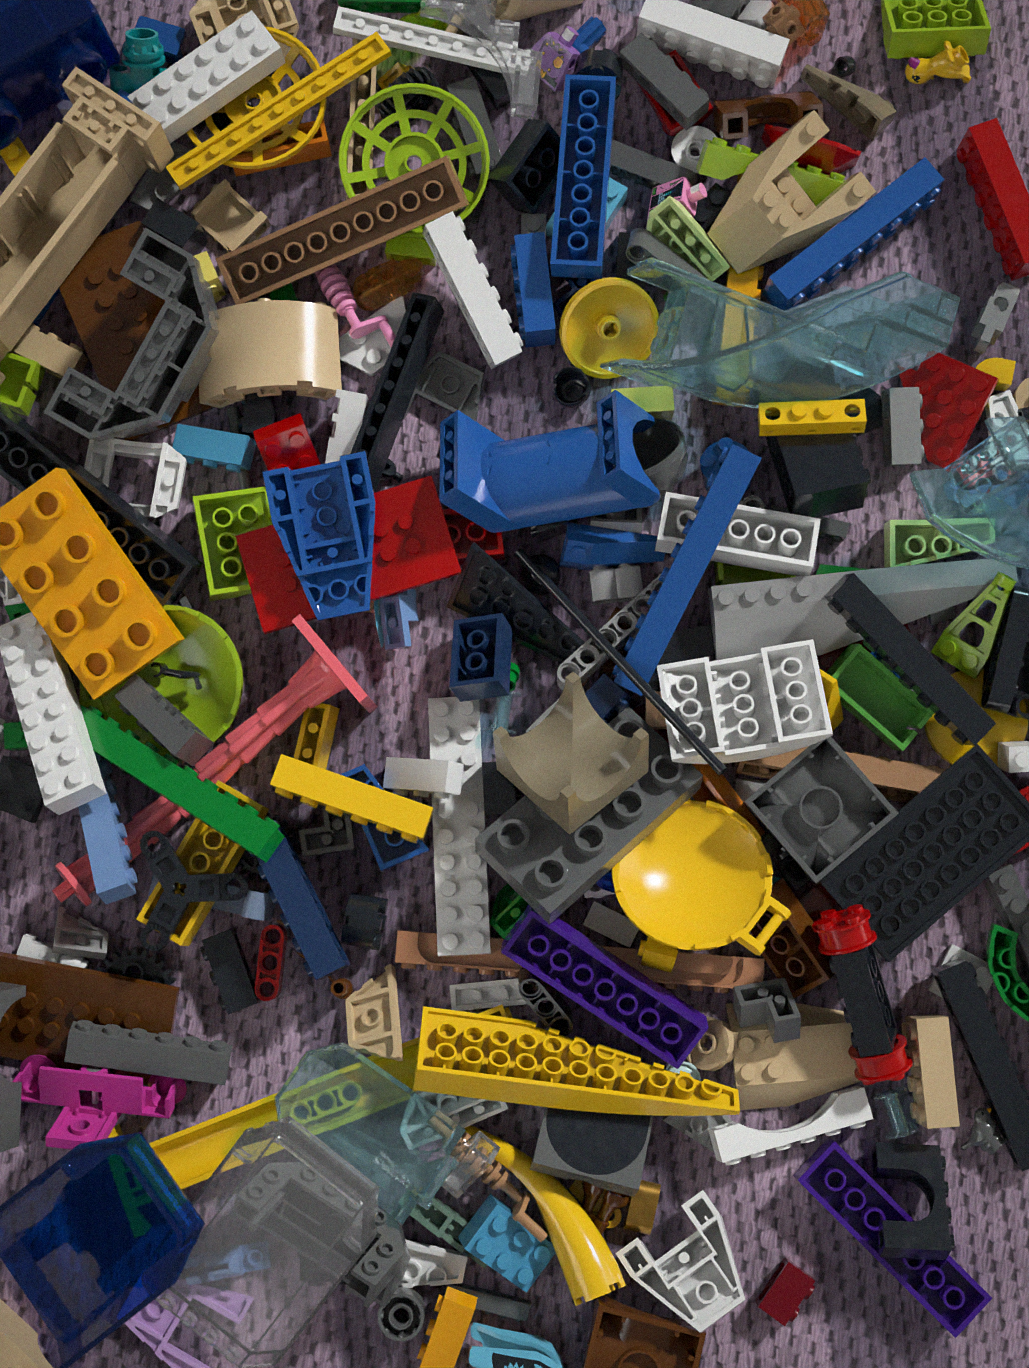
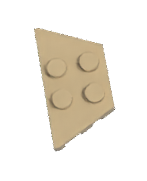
[345,964,403,1061]

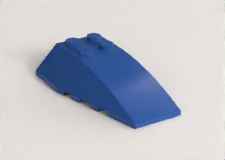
[263,451,376,621]

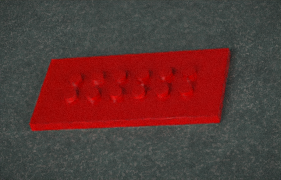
[235,475,462,634]

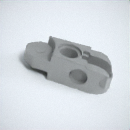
[971,282,1020,355]

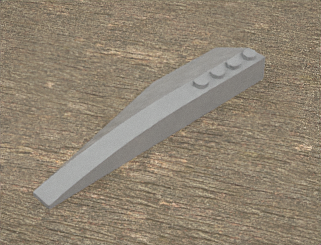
[708,557,1018,660]

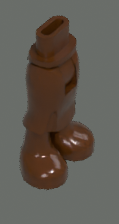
[581,1181,630,1235]

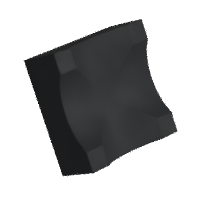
[0,755,44,823]

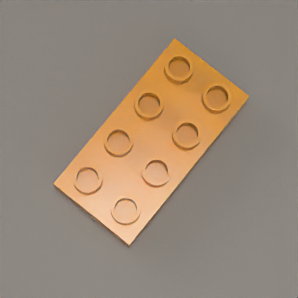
[0,468,185,700]

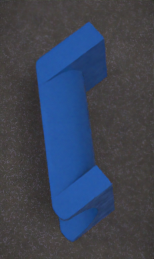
[439,390,660,533]

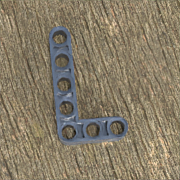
[148,872,275,921]

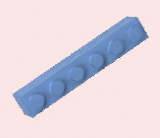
[78,752,137,904]

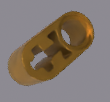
[623,1180,661,1235]

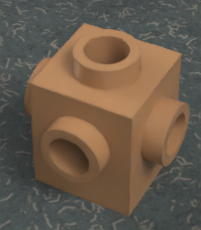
[762,0,805,47]

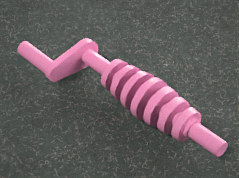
[315,264,396,347]

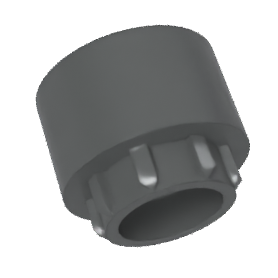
[378,1287,426,1341]

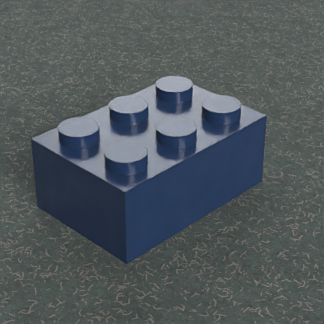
[449,613,512,702]

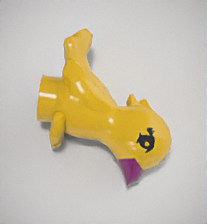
[905,40,971,84]

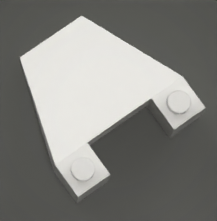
[615,1190,745,1333]

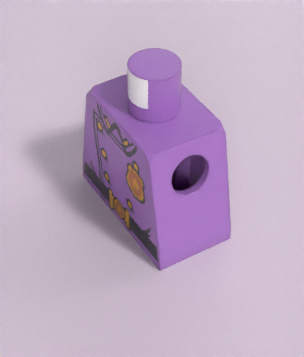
[529,26,580,91]

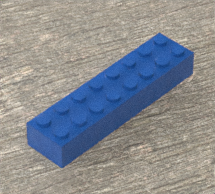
[550,74,616,279]
[763,157,945,317]

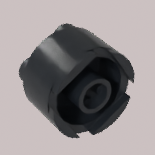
[573,48,623,101]
[341,893,389,951]

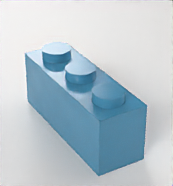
[172,424,256,473]

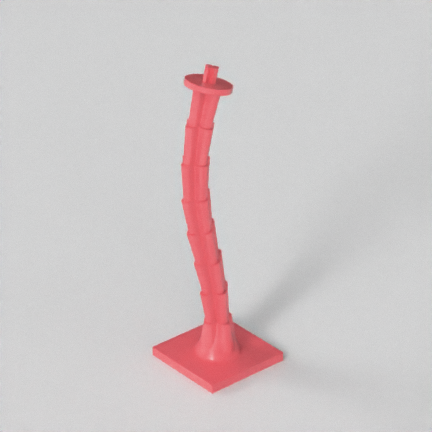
[52,614,377,906]

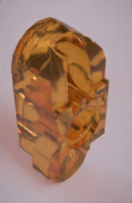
[353,258,425,311]

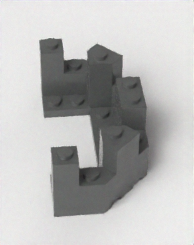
[43,228,219,442]

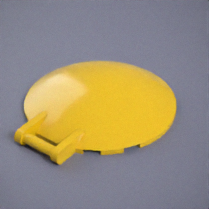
[612,798,791,956]

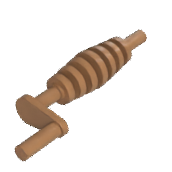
[429,1113,548,1242]

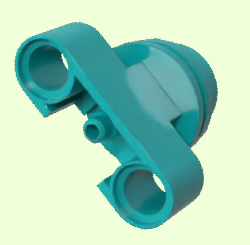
[109,28,167,94]

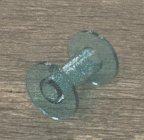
[483,691,521,735]
[872,1087,919,1139]

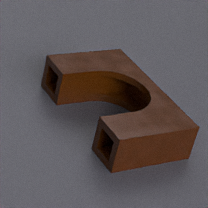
[713,91,823,140]

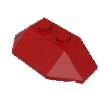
[761,124,861,175]

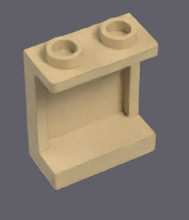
[191,179,271,253]

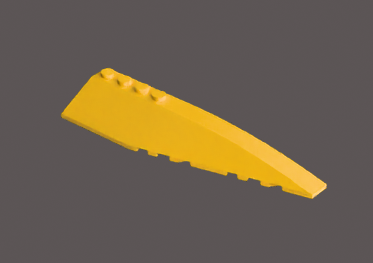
[413,1006,740,1116]

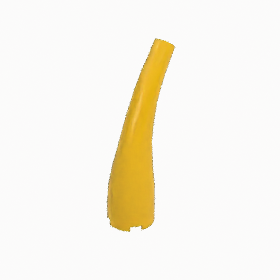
[461,1125,626,1306]

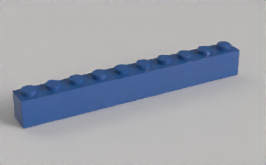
[612,444,762,696]

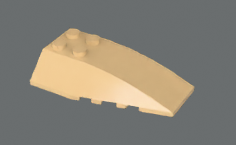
[726,1003,861,1110]

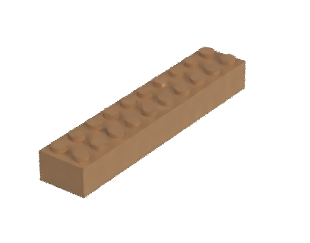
[215,155,469,305]

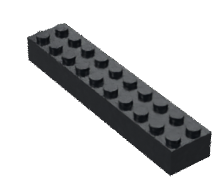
[0,405,203,606]

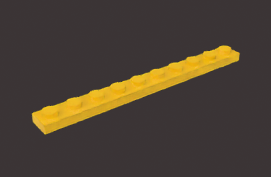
[165,31,392,190]

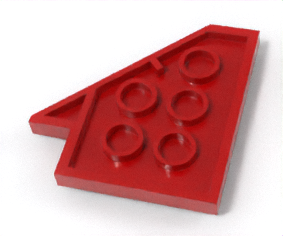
[896,348,999,472]

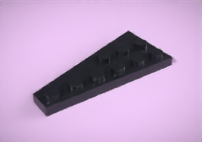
[446,542,591,664]

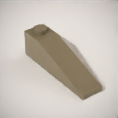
[801,64,897,142]

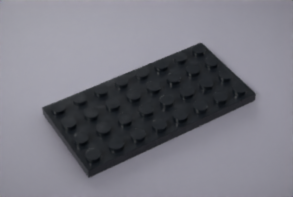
[819,744,1029,962]

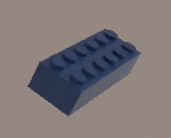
[249,820,351,980]

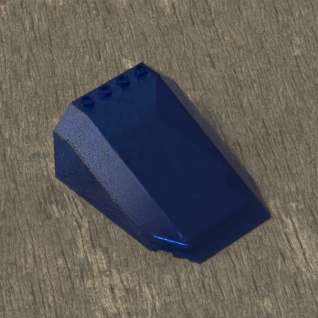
[0,1132,205,1368]

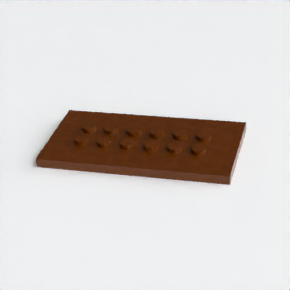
[59,221,216,441]
[0,952,180,1086]

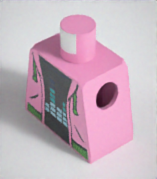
[647,177,707,220]

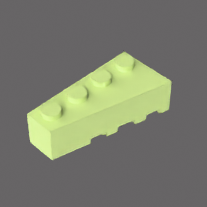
[884,520,993,568]

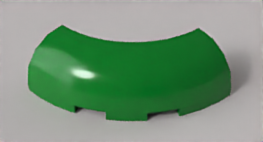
[986,923,1029,1022]

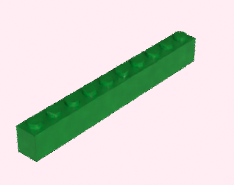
[80,704,285,863]

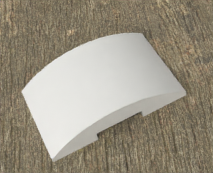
[657,639,833,764]

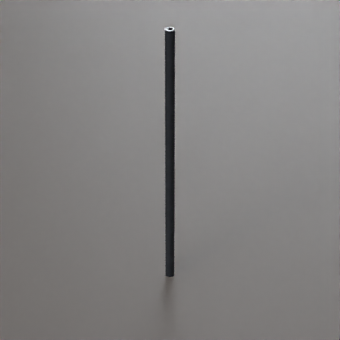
[514,548,727,776]

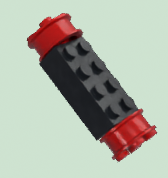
[812,904,913,1085]

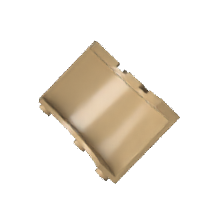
[199,298,342,409]

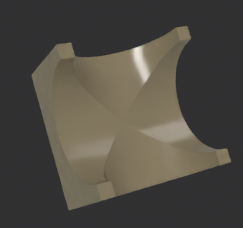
[493,672,649,834]

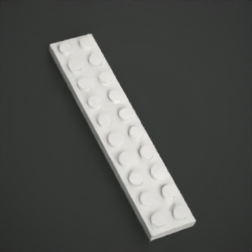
[428,697,491,957]

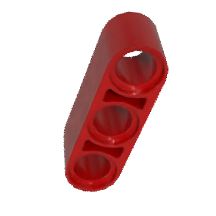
[255,924,287,1001]

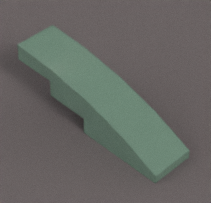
[397,1182,487,1269]

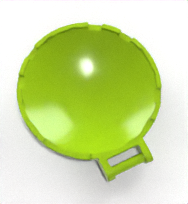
[78,605,243,757]

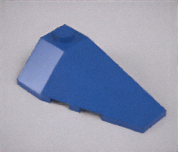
[559,522,666,570]

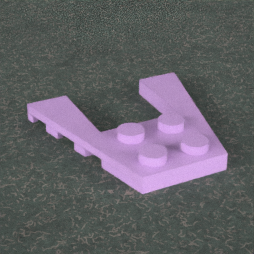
[119,1268,254,1368]

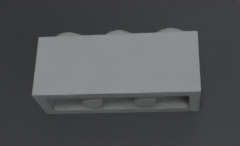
[881,387,924,467]

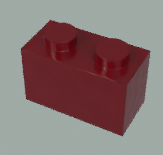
[755,1257,815,1326]

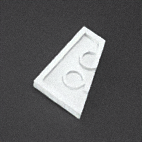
[398,1239,469,1288]

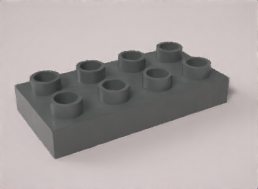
[475,706,703,925]

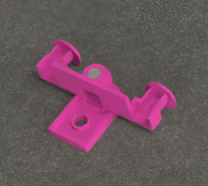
[12,1055,187,1153]

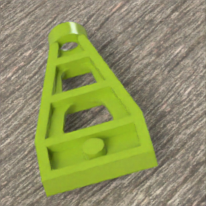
[931,571,1016,679]

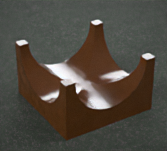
[582,1294,706,1368]

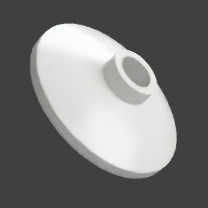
[671,126,717,174]

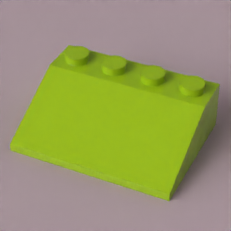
[881,0,991,59]
[192,486,273,602]

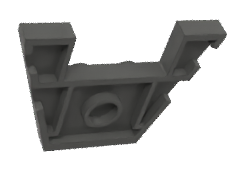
[404,351,484,422]

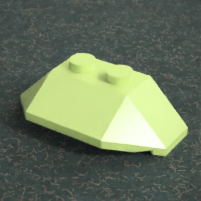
[646,196,730,282]

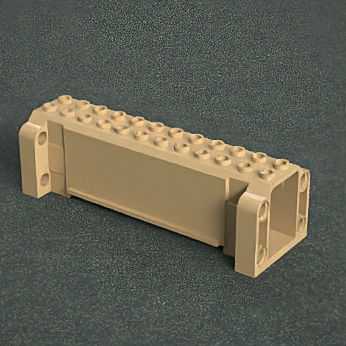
[0,67,174,385]

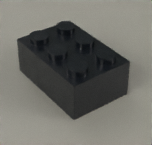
[488,119,560,214]

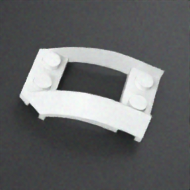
[84,438,187,518]

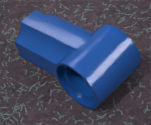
[572,16,607,54]

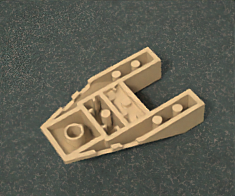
[706,110,876,274]

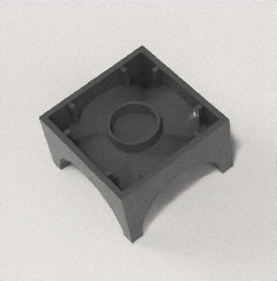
[744,737,899,883]

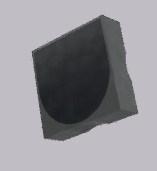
[530,1107,654,1197]

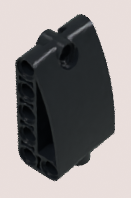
[981,585,1029,720]

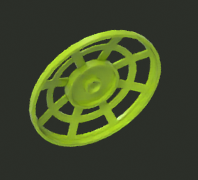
[339,83,490,239]

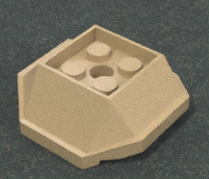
[189,0,299,58]

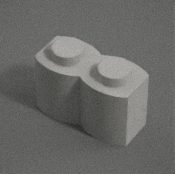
[588,564,643,605]

